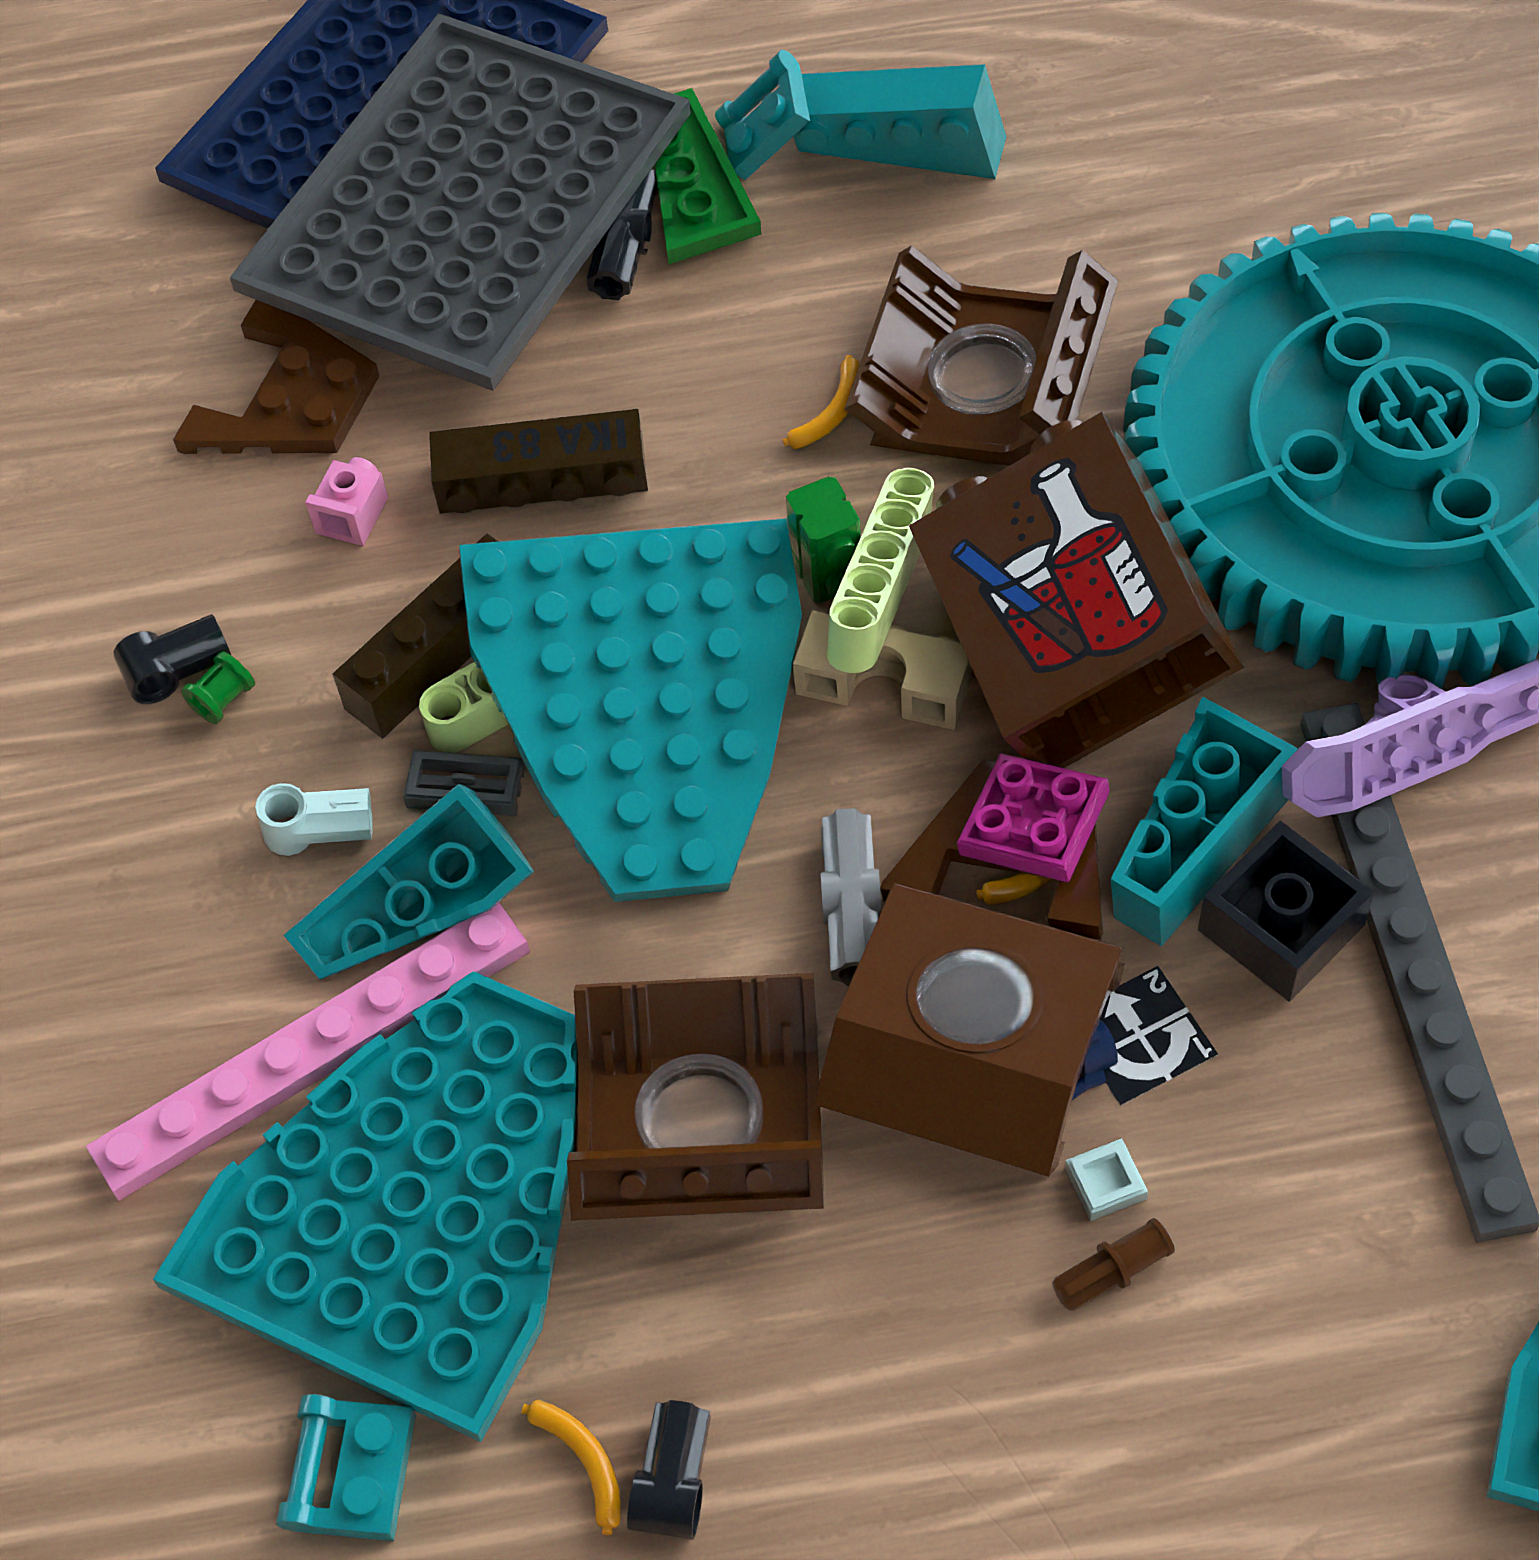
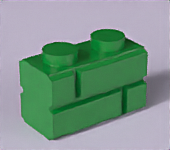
[786,476,861,604]

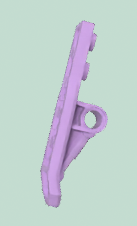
[1282,659,1539,817]

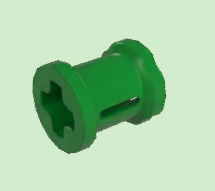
[181,651,255,724]

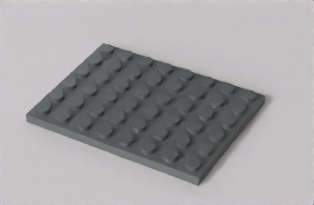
[230,13,691,391]

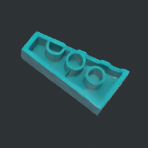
[793,64,1007,179]
[1111,696,1298,947]

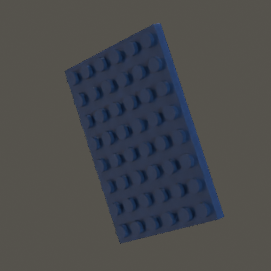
[155,0,608,229]

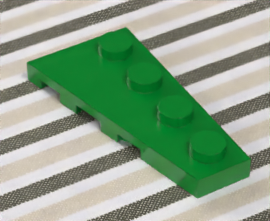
[655,88,762,265]

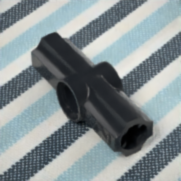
[587,169,658,300]

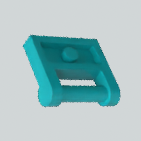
[715,50,810,180]
[276,1394,416,1541]

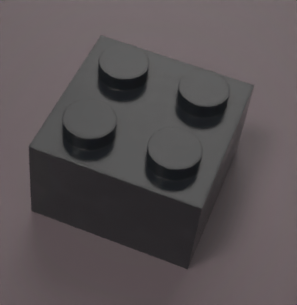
[1198,820,1375,1002]

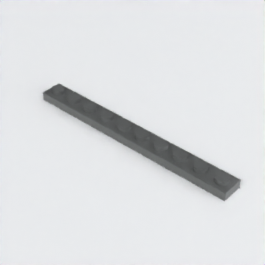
[1300,703,1539,1243]

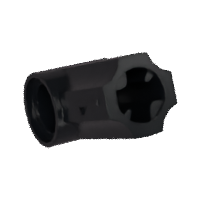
[113,614,232,704]
[627,1400,711,1540]

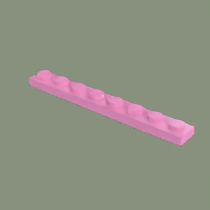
[86,903,530,1201]

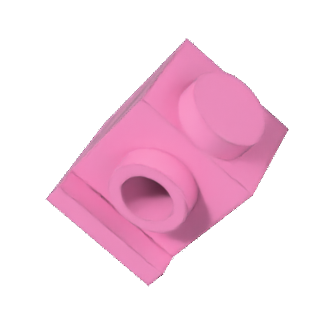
[305,457,388,546]

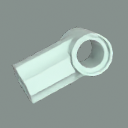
[255,783,373,856]

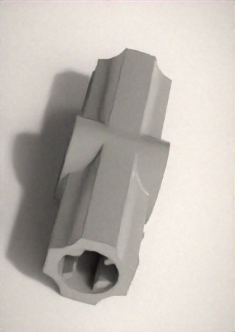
[821,808,882,986]

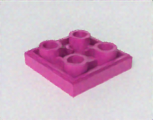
[957,753,1110,883]

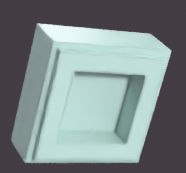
[1065,1138,1148,1222]

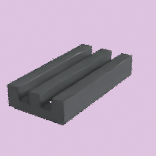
[403,750,525,816]

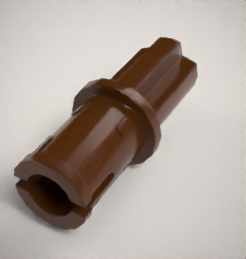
[1052,1218,1175,1311]

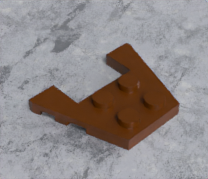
[173,300,380,454]
[880,760,1104,940]

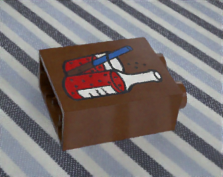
[909,411,1244,768]

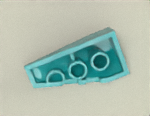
[284,784,534,980]

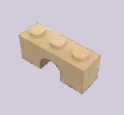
[793,611,972,730]

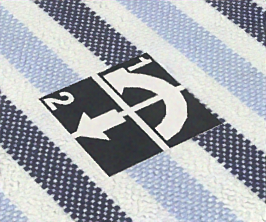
[1100,966,1219,1105]

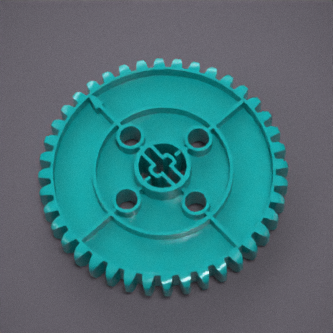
[1123,213,1539,690]

